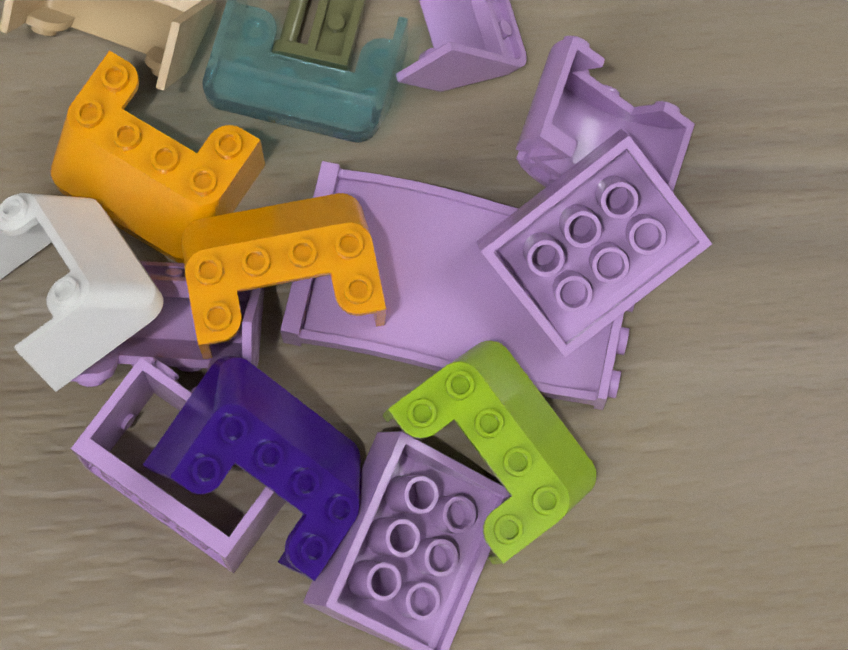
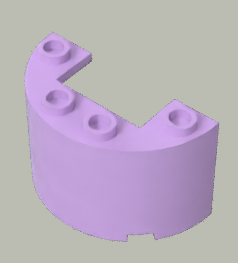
[516,36,695,192]

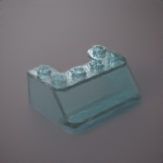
[202,0,408,143]

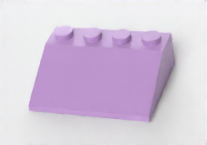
[477,129,712,358]
[303,431,511,650]

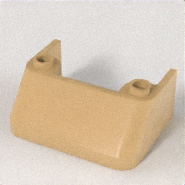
[0,0,217,91]

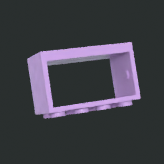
[71,357,286,574]

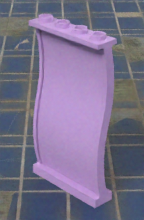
[280,161,635,410]

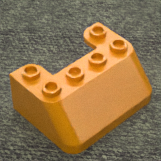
[51,50,265,263]
[181,193,386,359]

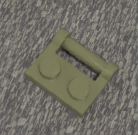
[271,0,367,73]

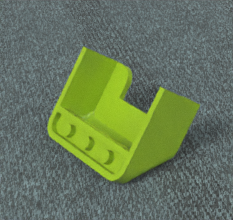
[382,341,597,565]

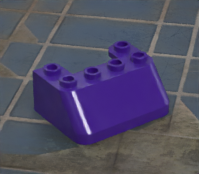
[143,356,361,581]

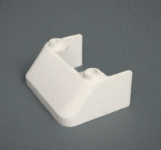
[0,193,164,392]

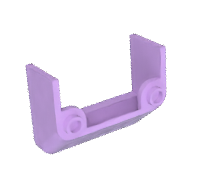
[396,0,527,91]

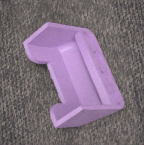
[71,261,264,387]

